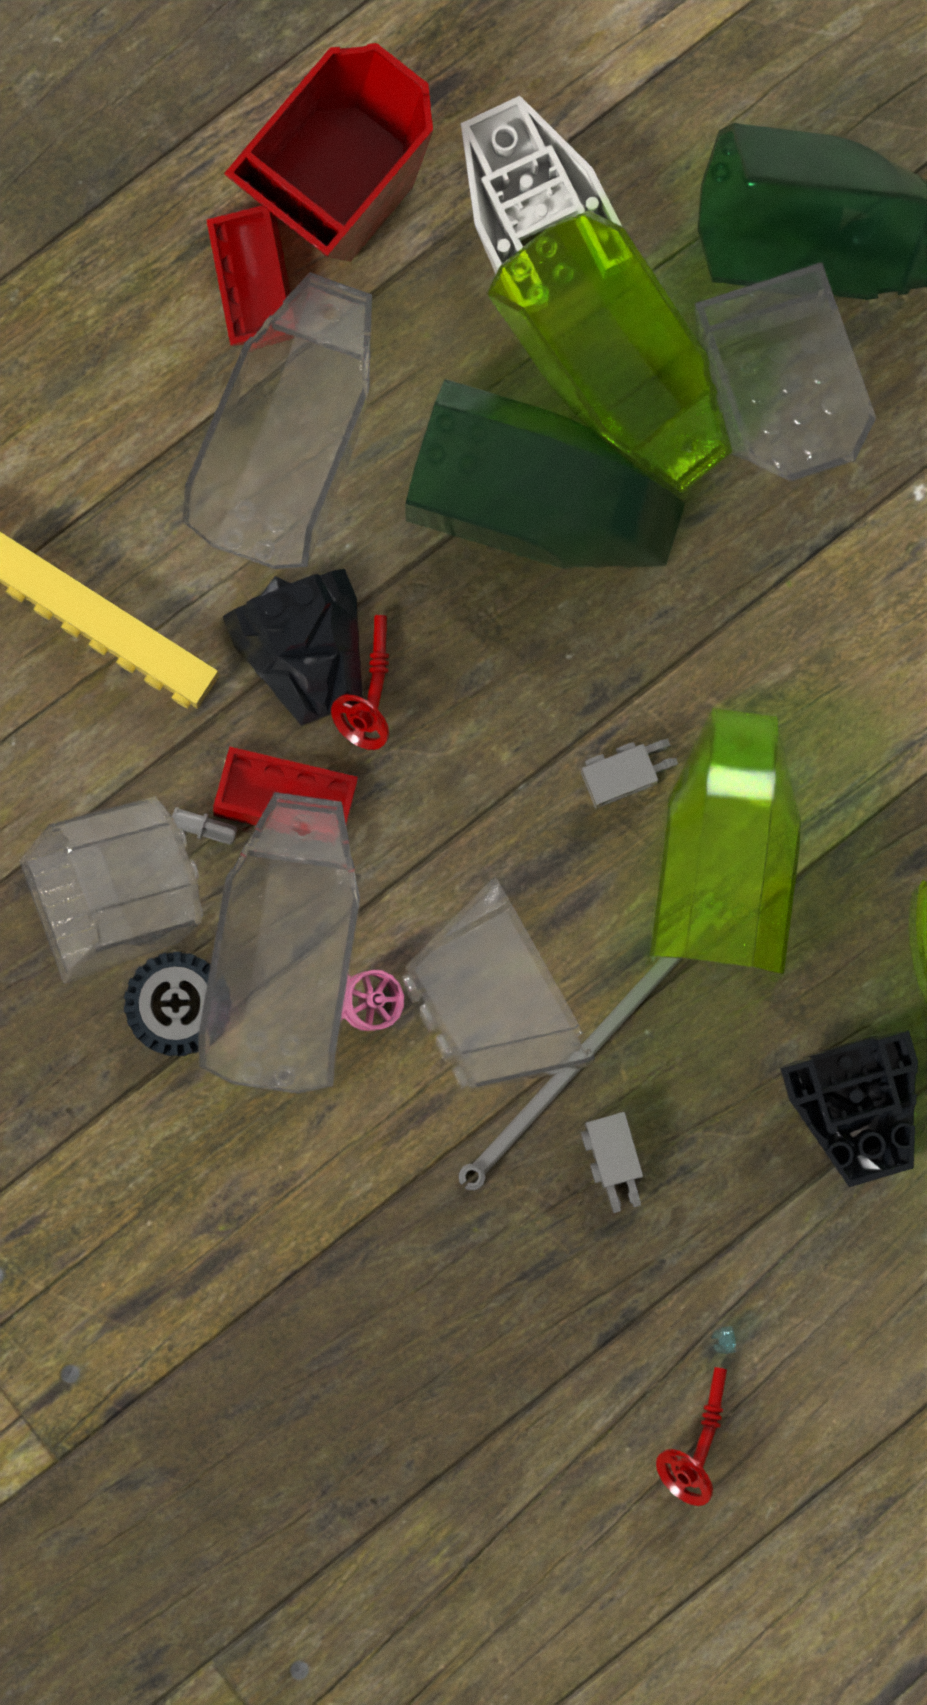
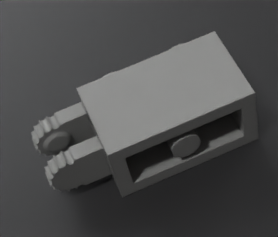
[581,738,679,809]
[581,1112,643,1213]

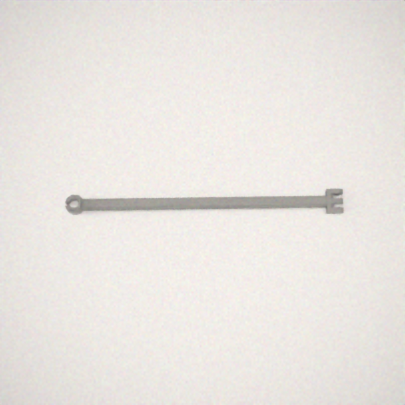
[459,892,735,1191]

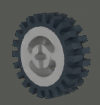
[124,952,229,1057]

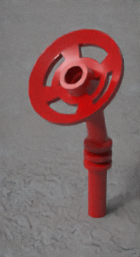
[331,615,389,750]
[656,1367,728,1506]

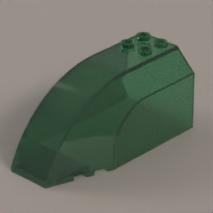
[698,123,927,300]
[405,379,685,569]

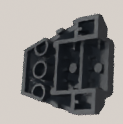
[222,568,363,726]
[780,1030,918,1187]

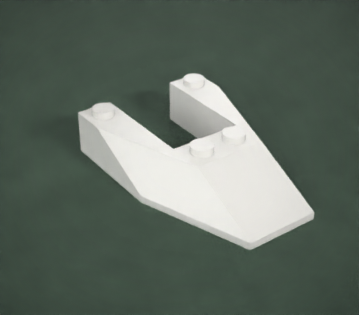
[461,96,636,320]

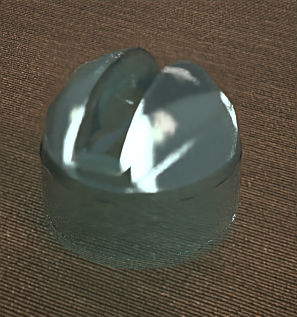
[711,1326,736,1354]

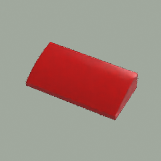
[206,205,299,346]
[213,746,358,846]

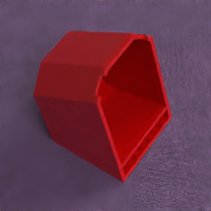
[224,43,433,262]

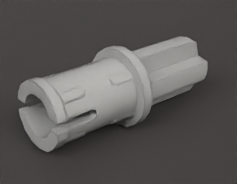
[170,807,237,845]

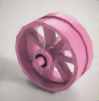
[340,970,404,1031]

